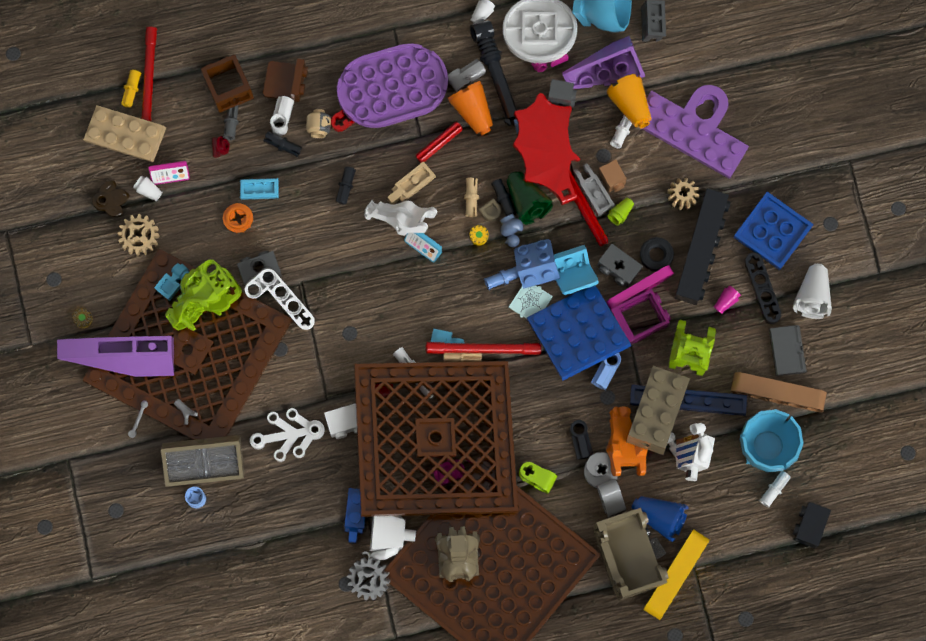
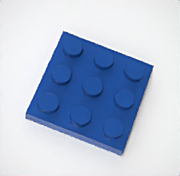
[734,192,814,270]

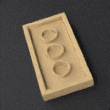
[83,105,166,163]

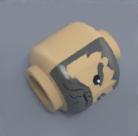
[306,109,331,138]

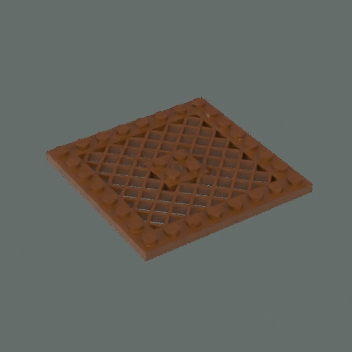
[83,249,292,440]
[354,361,518,517]

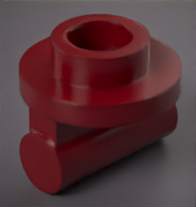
[212,136,230,158]

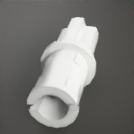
[610,115,632,148]
[759,471,791,508]

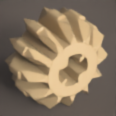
[667,178,700,210]

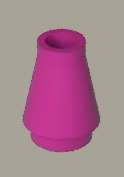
[713,285,741,314]

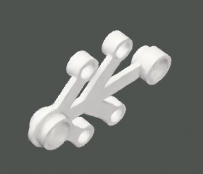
[250,408,325,462]

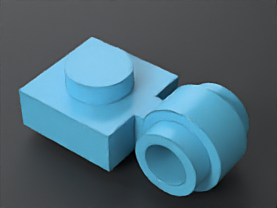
[154,263,189,300]

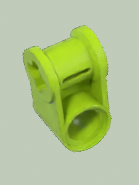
[519,462,558,494]

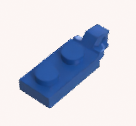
[344,488,365,543]

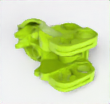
[165,260,242,331]

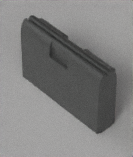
[769,325,807,376]

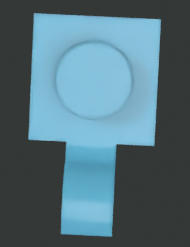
[431,329,465,343]

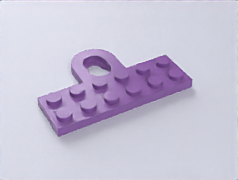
[641,85,749,179]

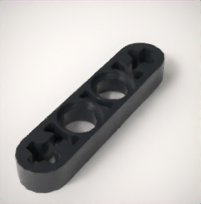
[744,252,781,324]

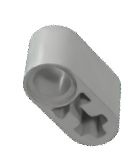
[597,479,626,518]

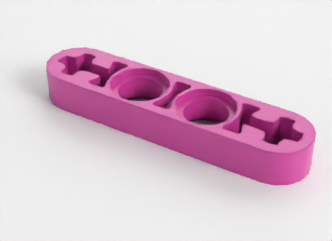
[606,265,674,310]

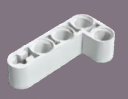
[245,268,315,330]

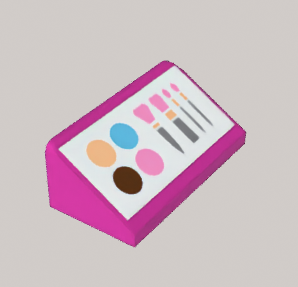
[149,161,190,185]

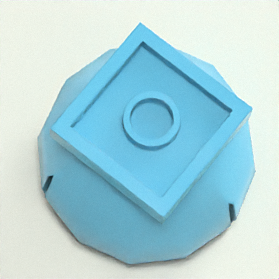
[572,0,632,32]
[740,409,803,472]

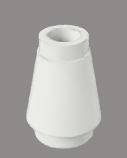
[470,0,495,24]
[133,176,163,201]

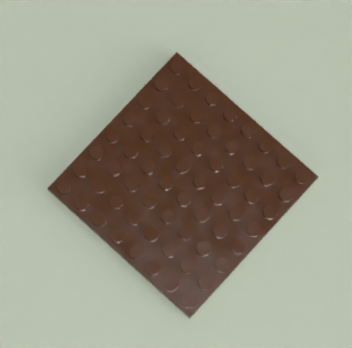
[384,456,601,641]

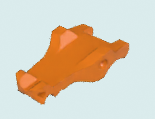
[606,406,648,476]

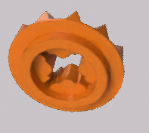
[223,203,253,233]

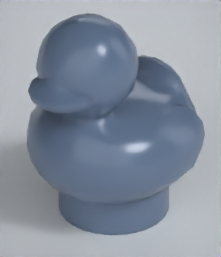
[500,214,523,248]

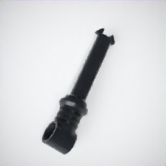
[470,20,517,126]

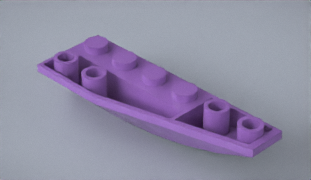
[57,336,174,377]

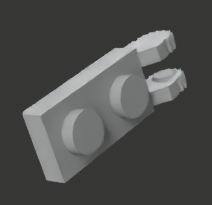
[573,163,615,216]

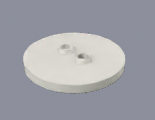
[503,0,577,63]

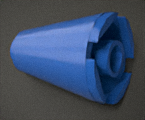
[632,496,689,542]

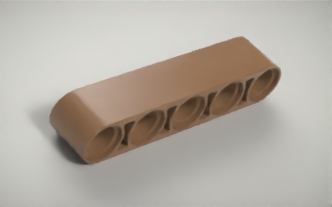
[731,372,827,412]

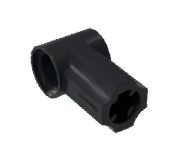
[569,420,593,460]

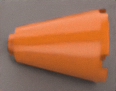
[448,81,493,135]

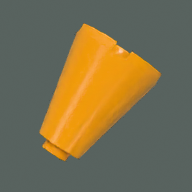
[607,74,652,128]

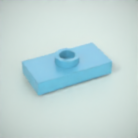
[240,178,279,200]

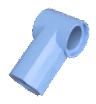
[591,353,621,390]

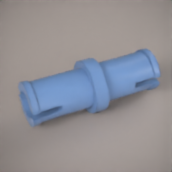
[484,266,519,290]

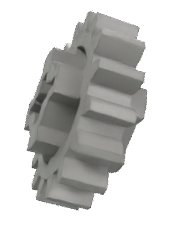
[347,557,391,600]

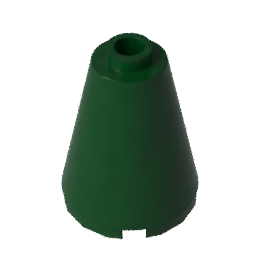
[506,171,553,225]

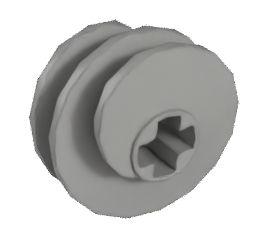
[584,452,618,488]

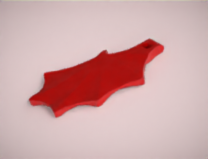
[513,93,580,205]

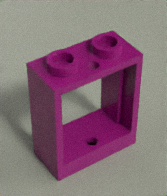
[611,289,670,345]

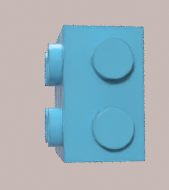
[554,245,599,295]

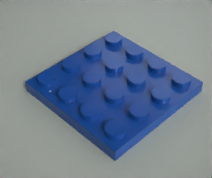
[527,285,631,381]

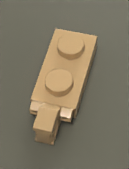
[387,162,436,205]

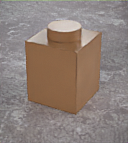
[598,160,627,192]

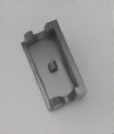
[641,0,666,42]

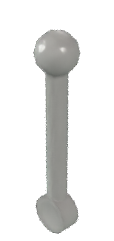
[128,400,148,438]

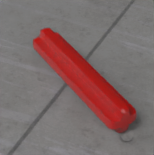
[416,122,462,163]

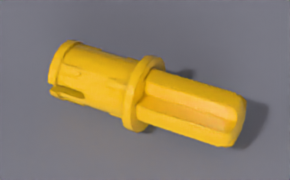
[121,70,142,107]

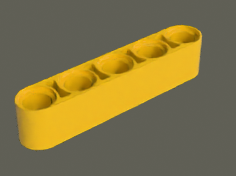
[643,529,710,620]

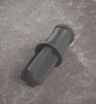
[223,105,239,140]

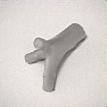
[174,399,198,425]

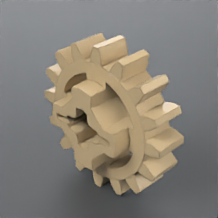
[117,214,160,256]

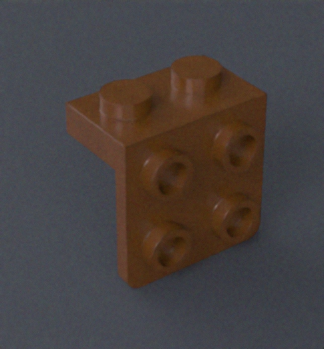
[263,59,308,102]

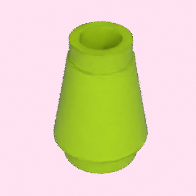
[608,198,634,225]

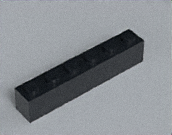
[675,188,731,305]

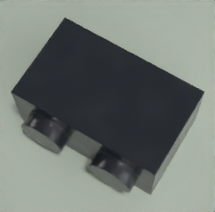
[792,502,831,549]

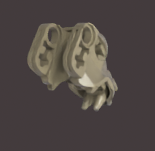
[435,526,480,582]

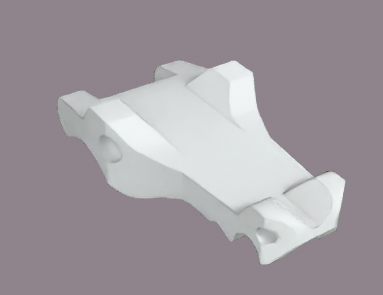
[364,200,437,236]

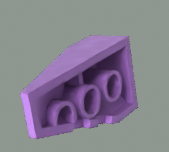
[562,36,645,89]

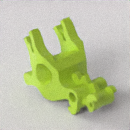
[669,320,716,376]

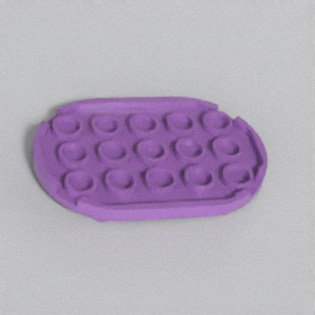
[337,44,448,128]

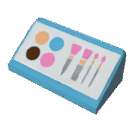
[404,233,442,262]

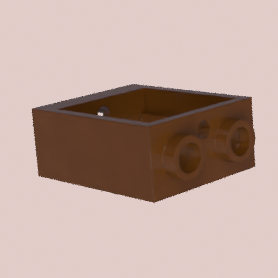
[200,54,254,113]

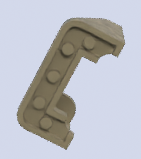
[593,508,669,601]

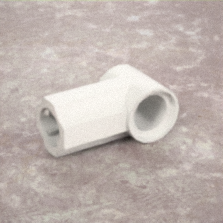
[270,96,294,136]

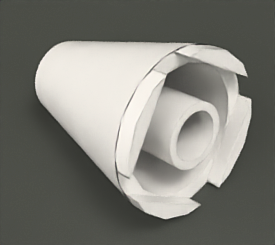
[793,263,832,319]

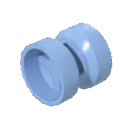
[185,487,206,509]

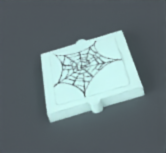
[508,285,553,319]

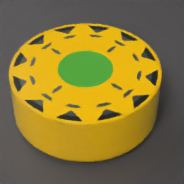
[470,225,489,245]

